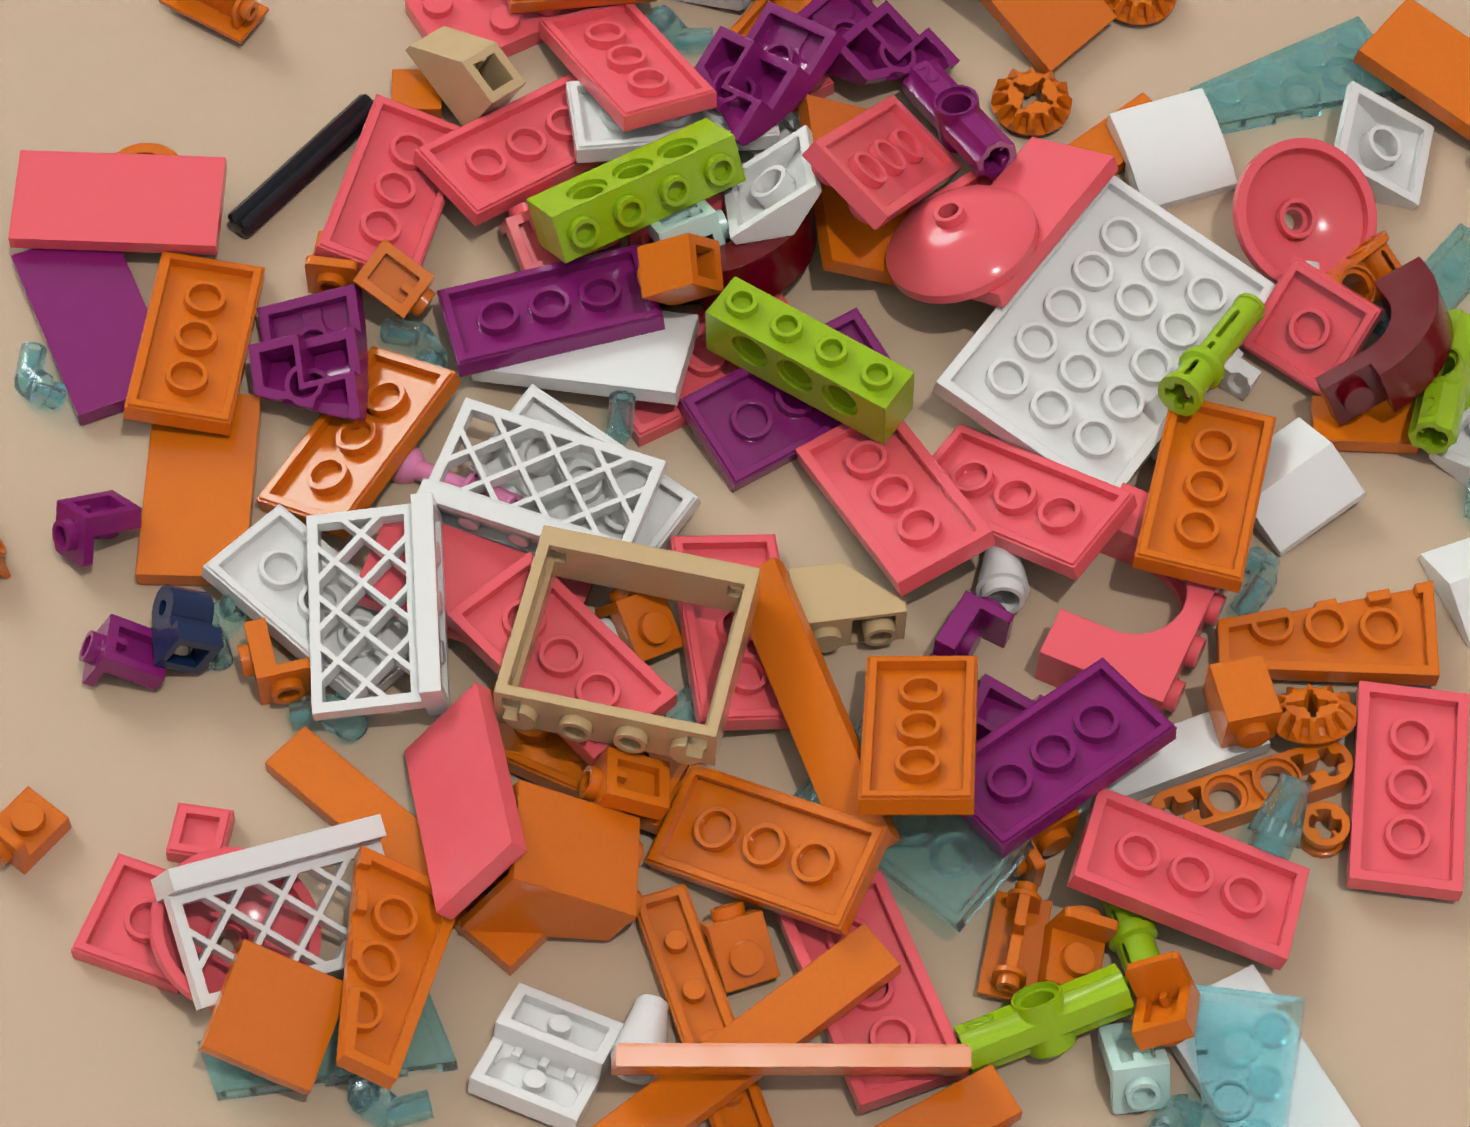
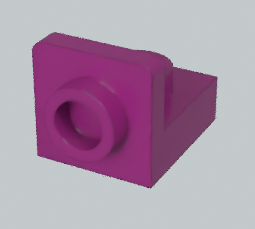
[52,490,142,568]
[933,590,1014,656]
[79,613,166,691]

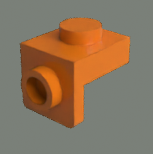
[594,589,683,661]
[237,618,311,705]
[700,900,781,993]
[1125,951,1200,1051]

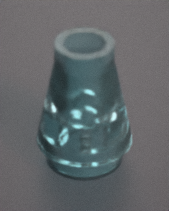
[1247,773,1312,861]

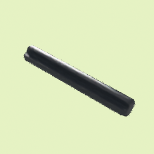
[228,94,374,237]

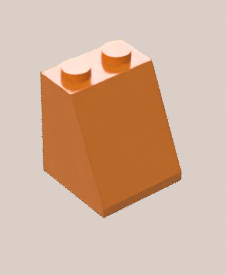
[460,779,644,941]

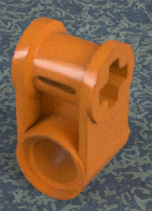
[1325,230,1402,303]

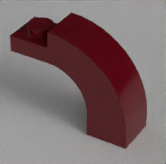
[659,206,817,313]
[1315,256,1453,426]

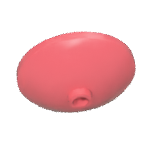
[1232,138,1377,284]
[886,185,1039,304]
[149,847,322,1011]

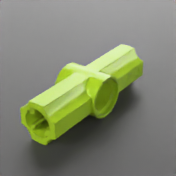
[1408,309,1470,454]
[954,963,1134,1074]

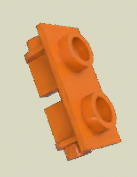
[159,0,269,44]
[977,881,1053,1001]

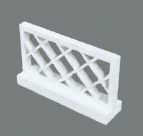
[417,397,667,556]
[306,492,451,721]
[151,814,387,1011]

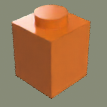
[637,233,724,306]
[1202,654,1282,748]

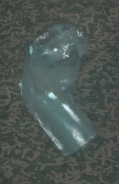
[646,5,713,53]
[605,390,636,447]
[1229,546,1280,616]
[348,1075,434,1127]

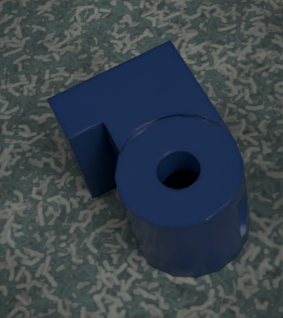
[151,584,224,675]

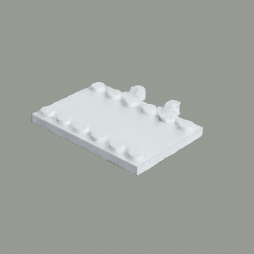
[932,175,1276,488]

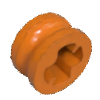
[1296,801,1351,859]

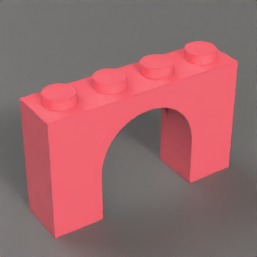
[1035,482,1227,714]

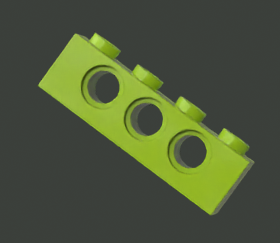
[526,118,746,263]
[705,276,914,445]

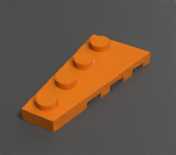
[1215,581,1440,686]
[336,845,457,1090]

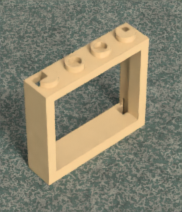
[493,525,760,766]

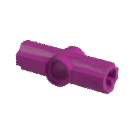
[902,60,1016,180]

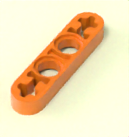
[1150,741,1354,833]

